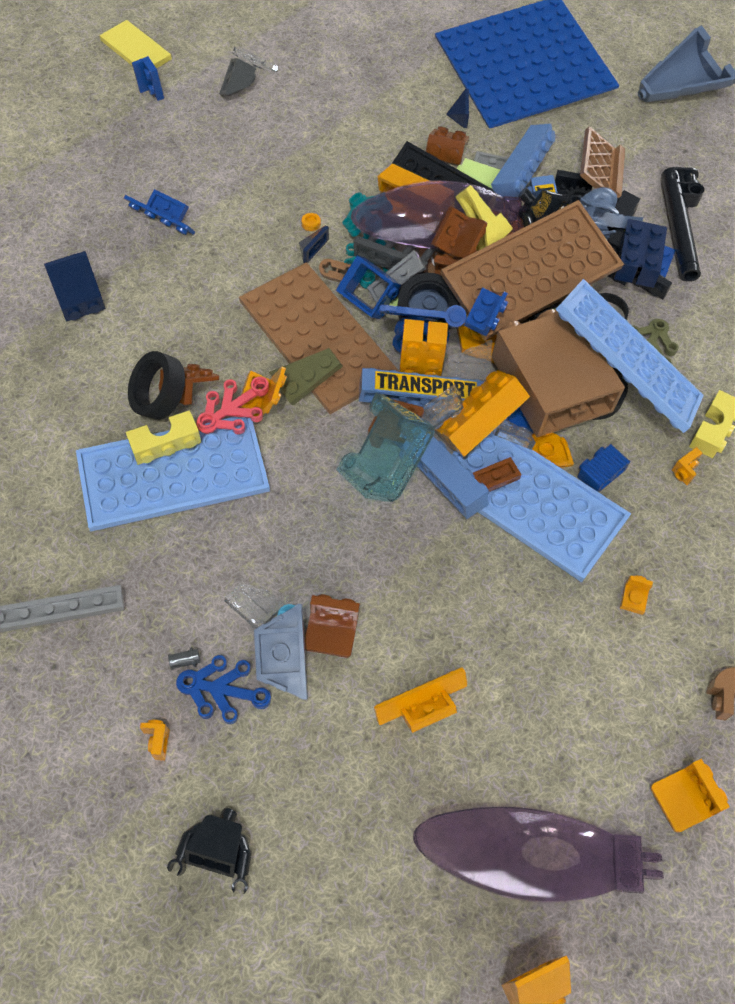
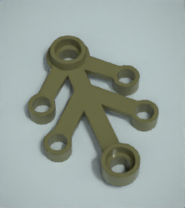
[632,319,679,363]

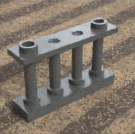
[353,212,445,274]

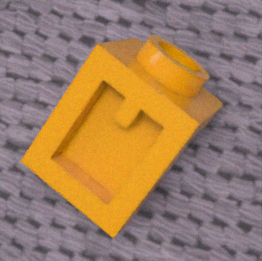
[672,447,703,485]
[620,575,653,615]
[140,719,170,761]

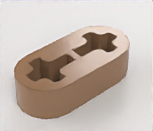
[319,259,351,282]

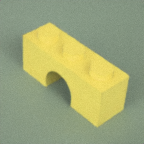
[689,390,735,458]
[126,410,201,465]

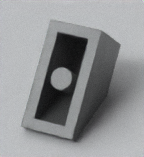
[219,58,256,96]

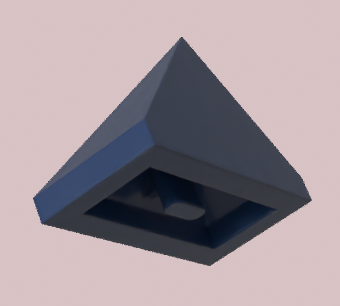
[446,89,469,128]
[299,225,329,263]

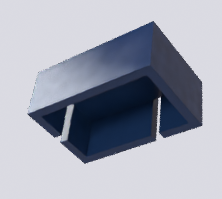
[614,219,667,288]

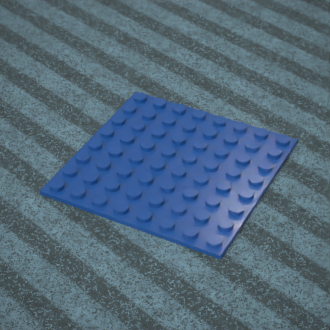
[435,0,619,129]

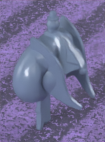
[580,187,643,240]

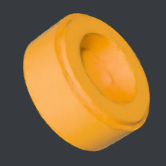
[301,213,321,232]

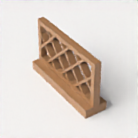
[580,126,625,198]

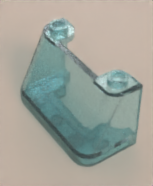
[336,393,435,502]

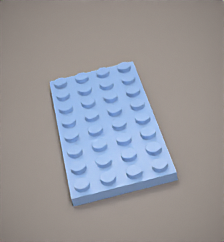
[556,279,704,433]
[76,417,270,532]
[452,427,631,582]

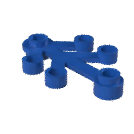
[176,655,271,724]

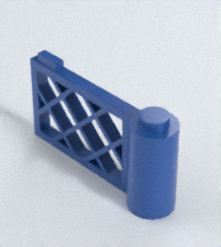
[380,304,467,329]

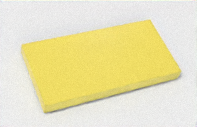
[99,20,172,68]

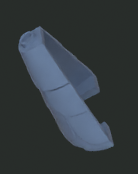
[638,25,735,102]

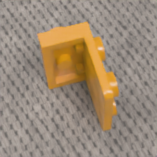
[239,366,287,416]
[651,759,730,833]

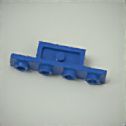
[124,189,195,235]

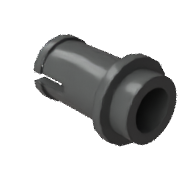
[168,647,201,670]

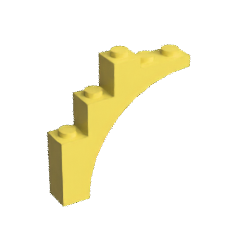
[455,185,513,317]

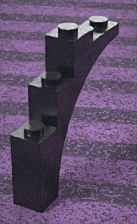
[607,190,672,300]

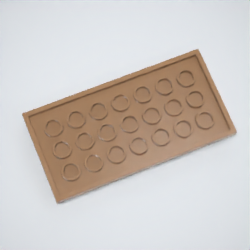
[440,200,624,341]
[239,262,399,414]

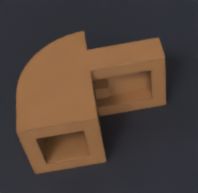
[706,667,735,721]

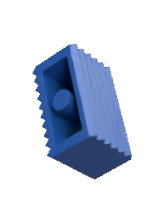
[577,444,631,492]

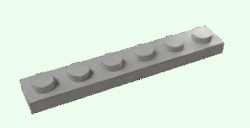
[0,585,124,632]

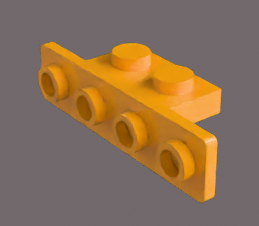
[374,667,467,733]

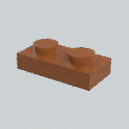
[473,457,522,492]

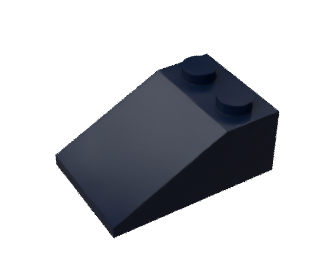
[44,251,106,322]

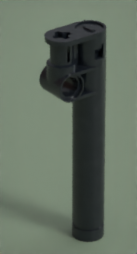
[661,167,705,282]

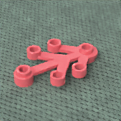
[196,377,269,434]

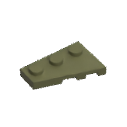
[269,348,343,405]

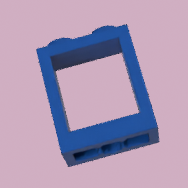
[336,255,401,319]

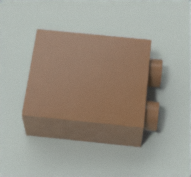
[491,309,625,437]

